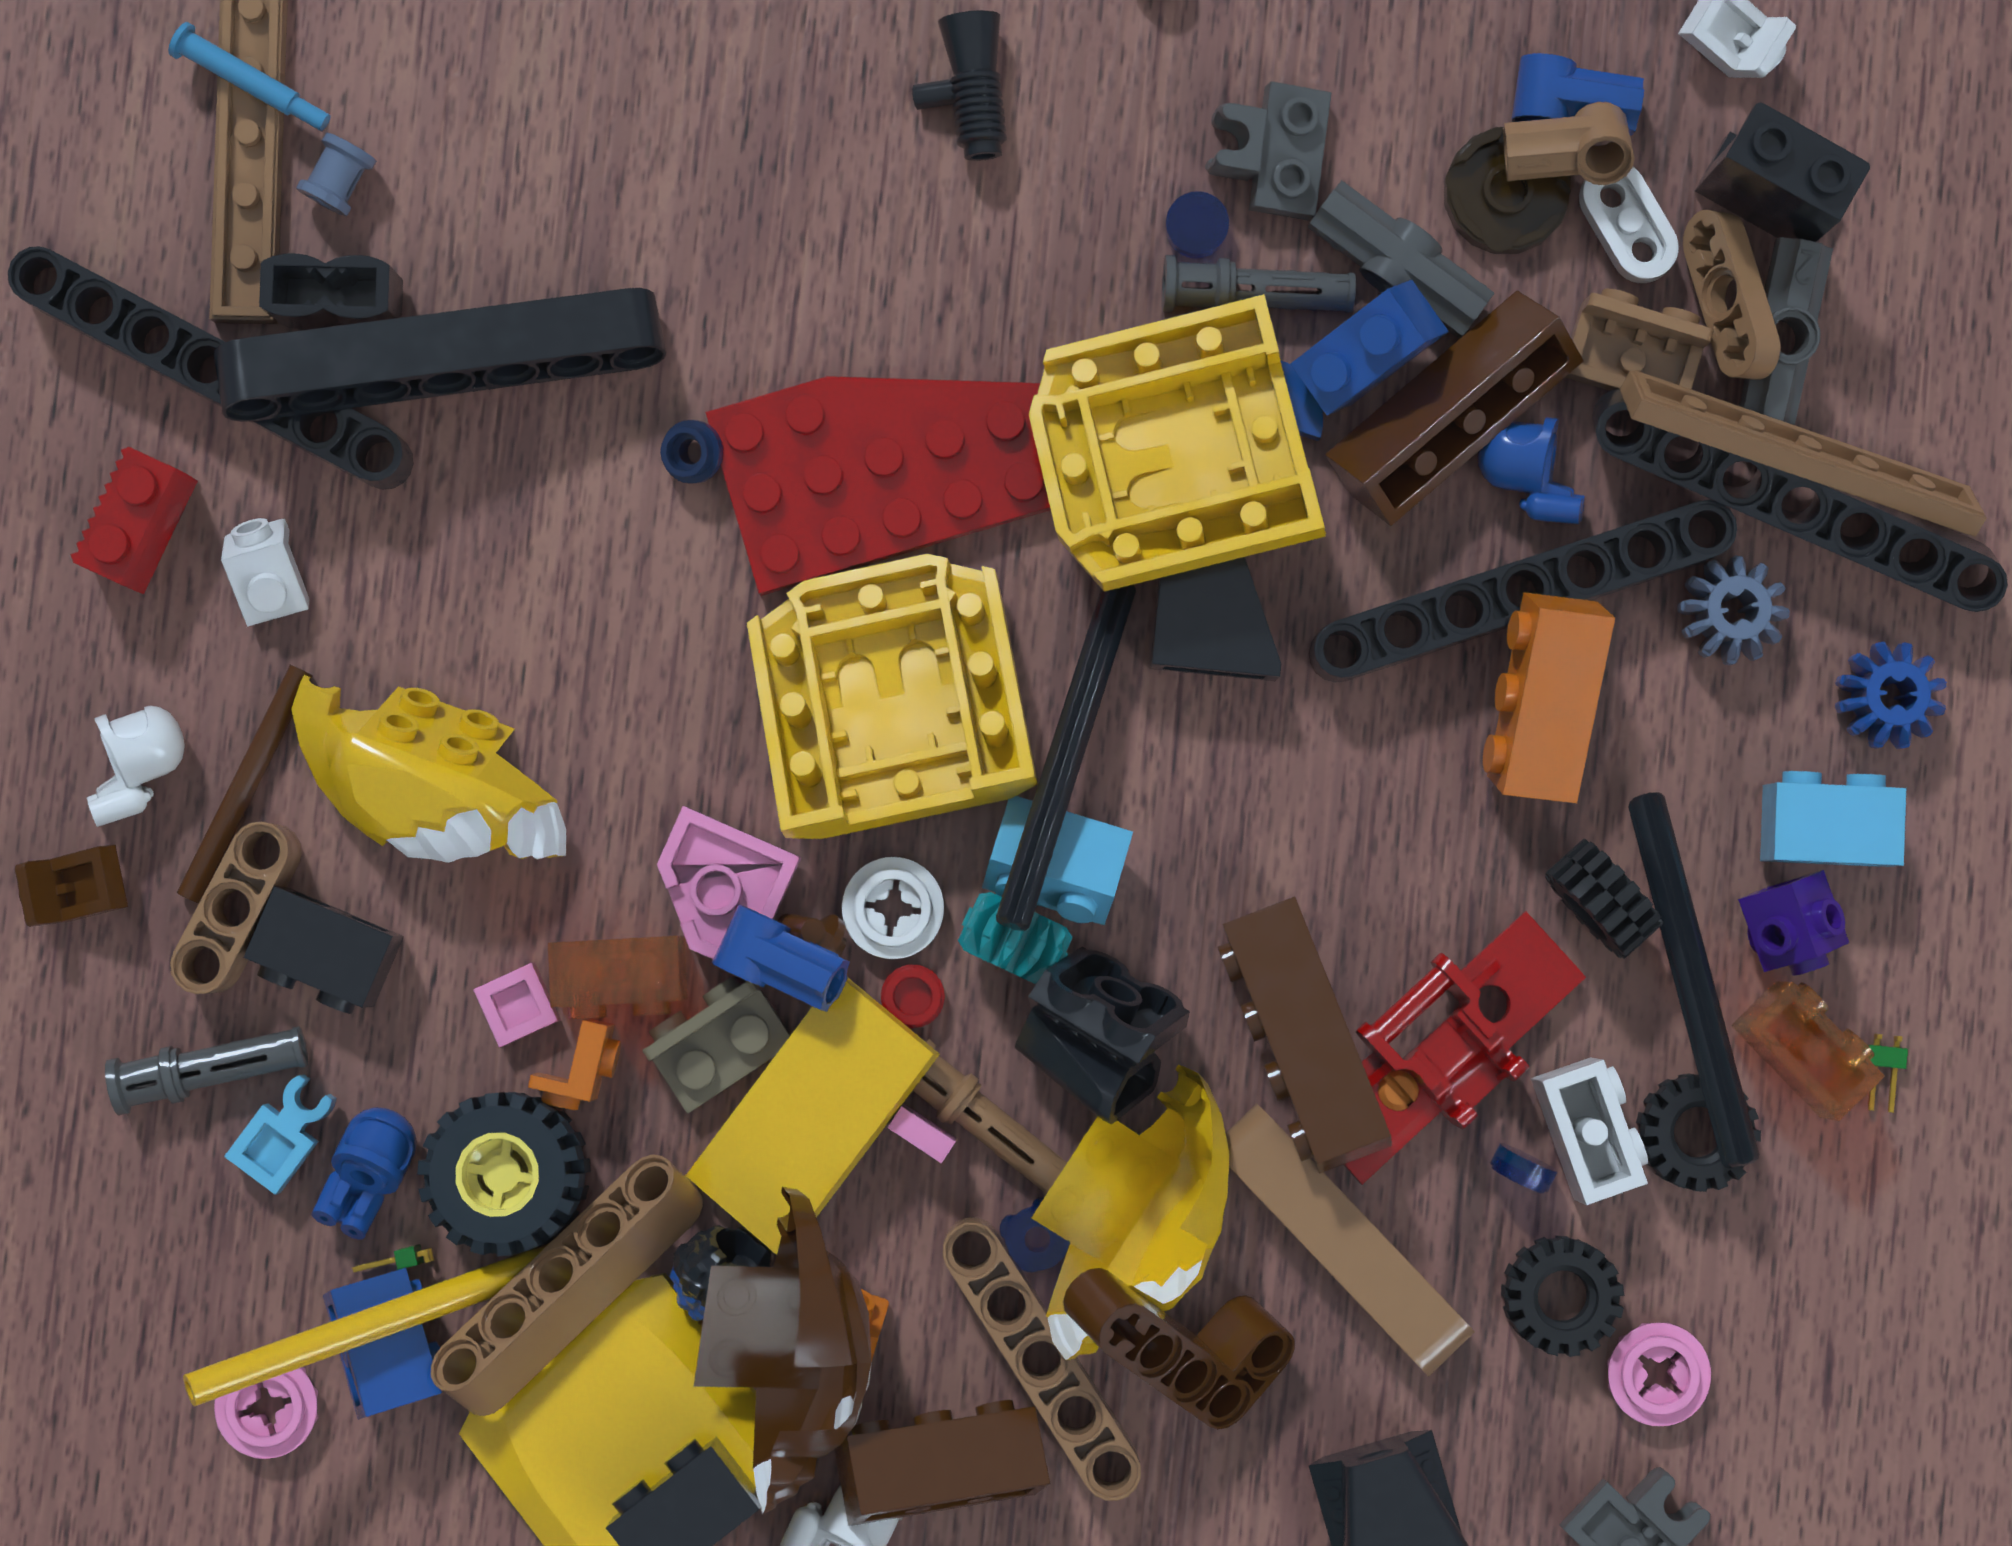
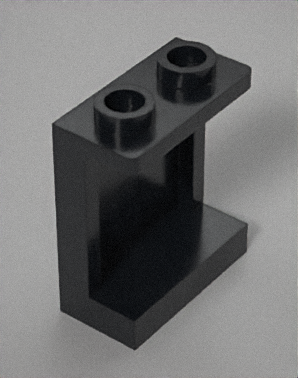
[1695,102,1870,242]

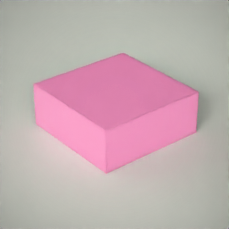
[473,963,561,1048]
[888,1103,957,1164]

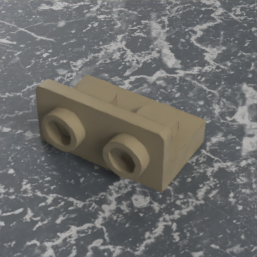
[642,976,791,1114]

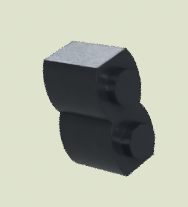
[259,253,403,330]

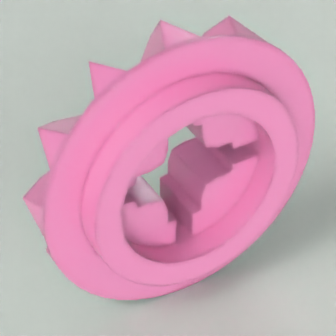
[1607,1323,1711,1426]
[214,1367,319,1459]

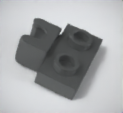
[1205,81,1332,221]
[1559,1467,1711,1546]

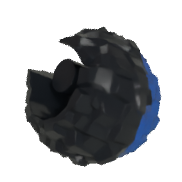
[670,1225,771,1321]

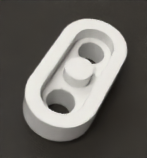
[1579,167,1679,283]

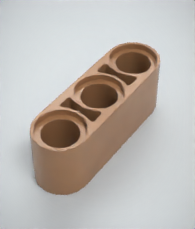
[170,822,302,994]

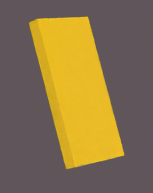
[685,978,940,1255]

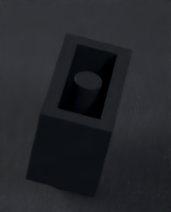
[243,886,404,1014]
[606,1436,761,1546]

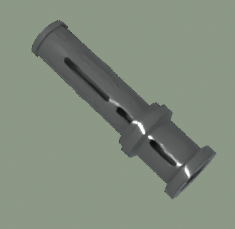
[1161,255,1356,313]
[105,1026,308,1116]

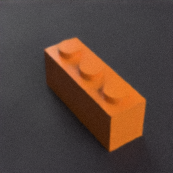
[1483,592,1615,803]

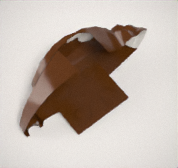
[694,1187,871,1515]

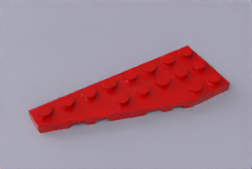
[705,376,1051,596]

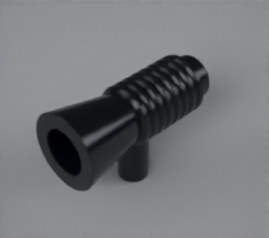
[912,10,1007,161]

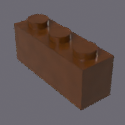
[834,1400,1051,1526]

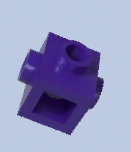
[1738,870,1850,976]

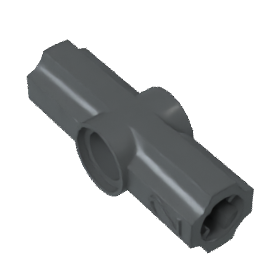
[1308,180,1495,339]
[1739,237,1833,425]

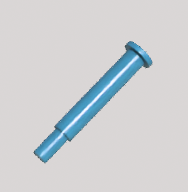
[168,22,331,131]

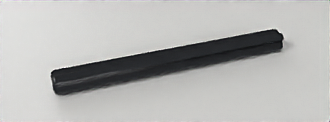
[996,585,1136,931]
[1628,792,1760,1168]

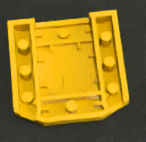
[1029,294,1326,592]
[747,554,1038,839]
[459,1273,756,1546]

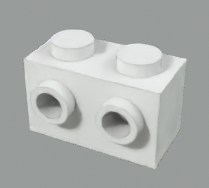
[1531,1057,1648,1205]

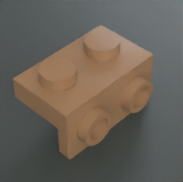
[1566,288,1714,391]

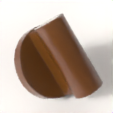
[777,914,847,957]

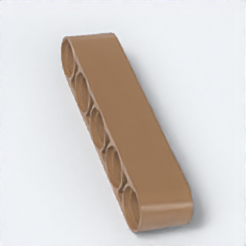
[1225,1103,1475,1377]
[431,1155,703,1416]
[943,1217,1141,1501]

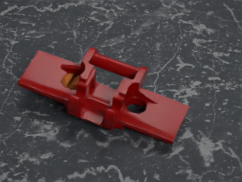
[1343,911,1586,1185]

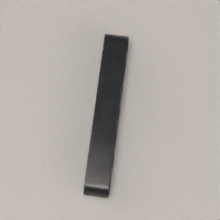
[8,246,414,490]
[213,288,666,422]
[1592,389,2008,612]
[1309,500,1737,683]

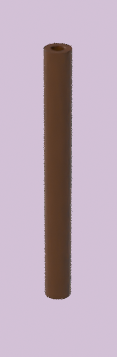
[177,664,313,903]

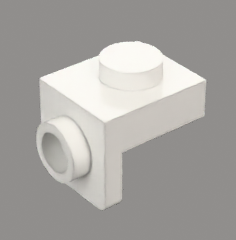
[1678,0,1796,78]
[221,518,310,627]

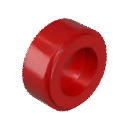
[881,964,945,1029]

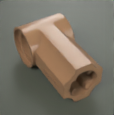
[1503,102,1635,185]

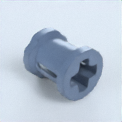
[296,132,377,216]

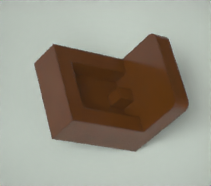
[15,845,128,927]

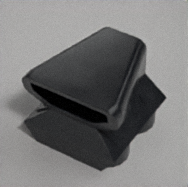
[1015,947,1190,1124]
[1308,1430,1469,1546]

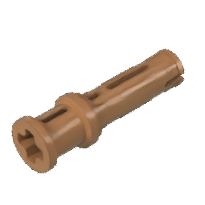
[913,1039,1067,1196]

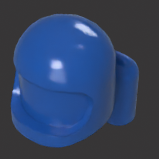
[1478,417,1585,524]
[311,1107,417,1240]

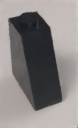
[1150,557,1281,682]

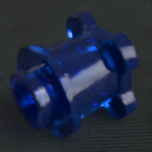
[1000,1196,1070,1273]

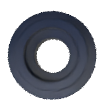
[660,420,723,484]

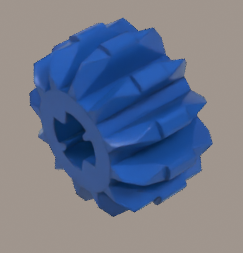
[1835,642,1947,749]

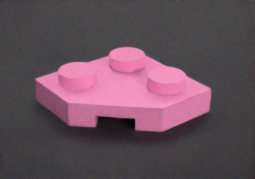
[657,806,801,959]

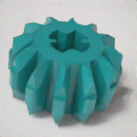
[958,892,1073,984]

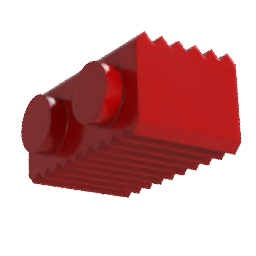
[70,447,198,594]

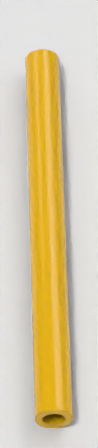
[183,1243,549,1407]

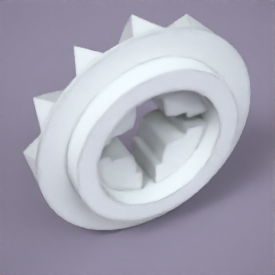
[842,857,944,959]

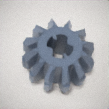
[1677,556,1790,665]

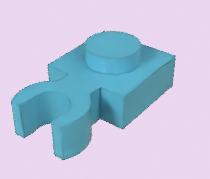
[224,1074,337,1195]

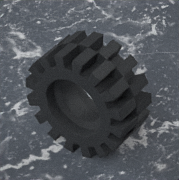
[1545,839,1663,959]
[1636,1073,1761,1192]
[1501,1235,1625,1357]

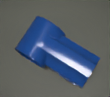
[1511,53,1644,136]
[712,904,850,1012]

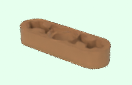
[1683,210,1781,380]

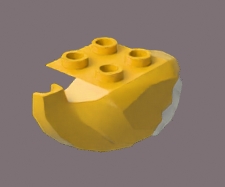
[291,675,566,863]
[1031,1064,1229,1360]

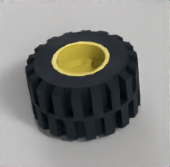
[417,1092,591,1256]

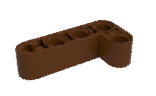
[1063,1268,1295,1430]

